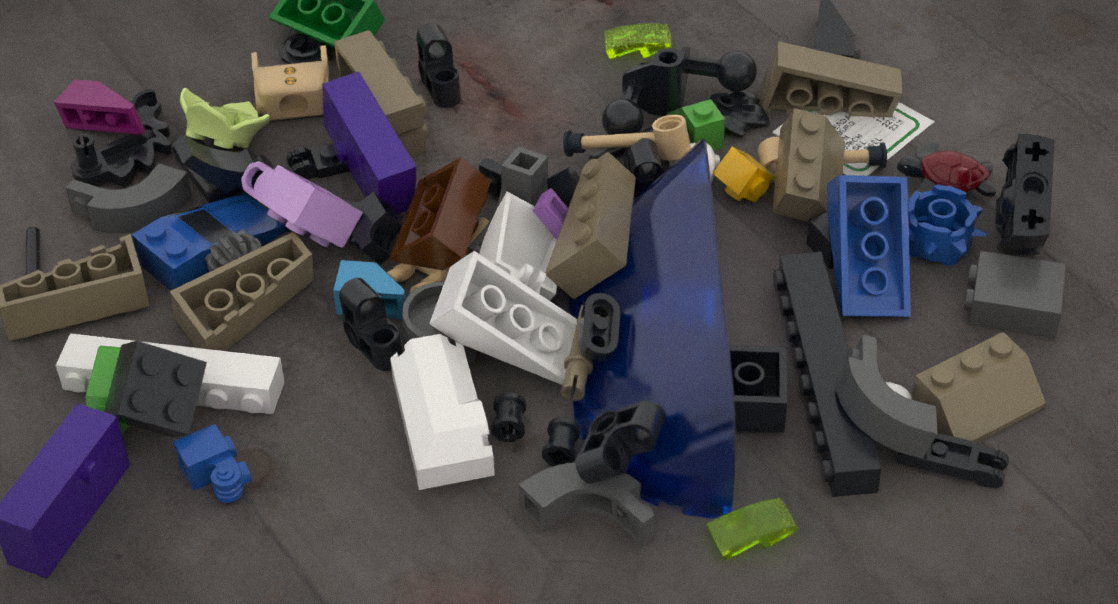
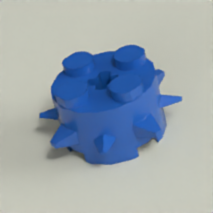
[908,185,987,266]

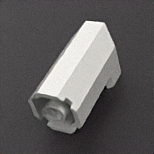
[390,334,495,490]

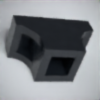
[344,192,402,265]

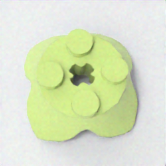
[180,88,270,149]

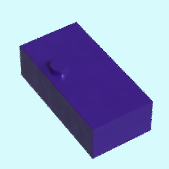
[322,71,416,214]
[0,403,130,578]

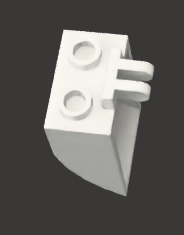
[479,191,557,301]

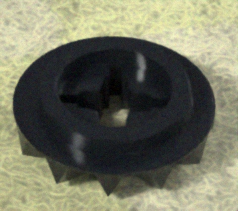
[280,34,330,64]

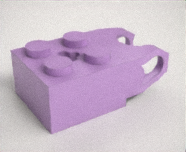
[241,161,363,248]

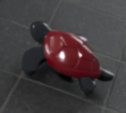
[896,142,996,197]

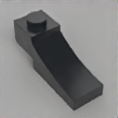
[173,134,274,194]

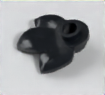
[709,91,769,137]

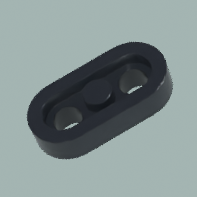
[578,293,620,362]

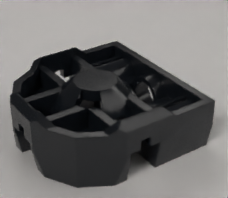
[995,134,1055,255]

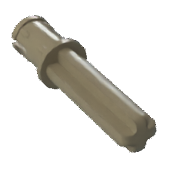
[561,305,600,401]

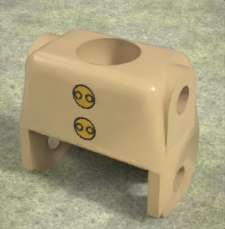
[251,45,330,121]

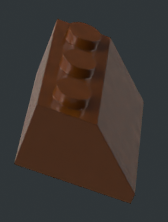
[390,157,491,270]

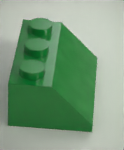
[269,0,385,48]

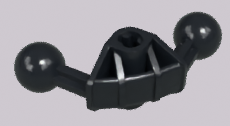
[602,47,757,135]

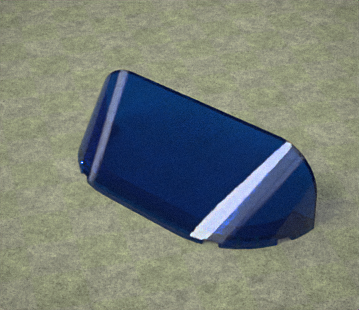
[569,138,735,519]

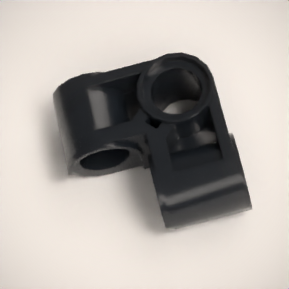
[416,23,461,108]
[624,138,663,201]
[339,278,403,371]
[576,400,667,484]

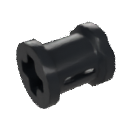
[491,392,526,442]
[542,417,581,466]

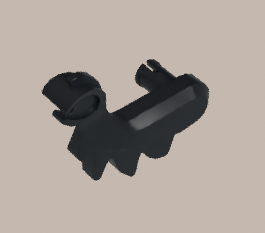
[71,89,172,186]

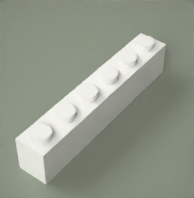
[56,333,285,414]

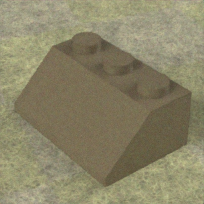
[772,108,845,222]
[912,332,1046,442]

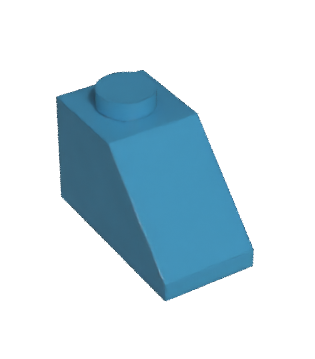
[333,260,406,319]

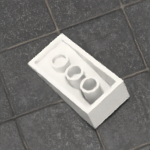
[429,251,578,385]

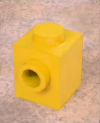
[713,147,775,203]

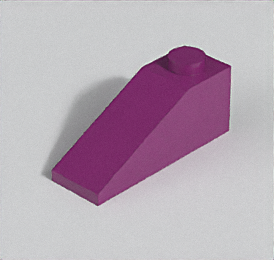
[54,79,145,135]

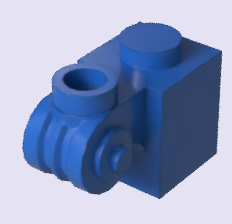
[173,424,252,503]

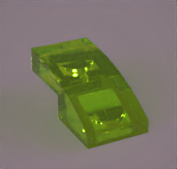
[604,23,672,59]
[706,497,799,561]

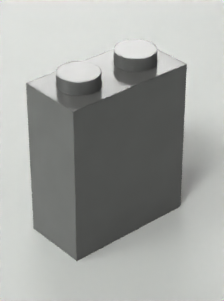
[964,251,1066,338]

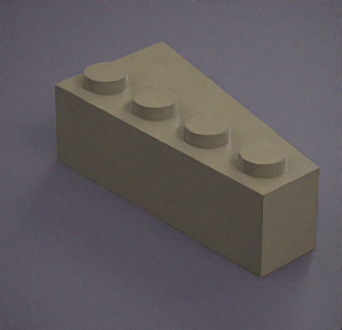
[759,41,903,117]
[545,152,636,299]
[170,232,314,351]
[0,234,150,341]

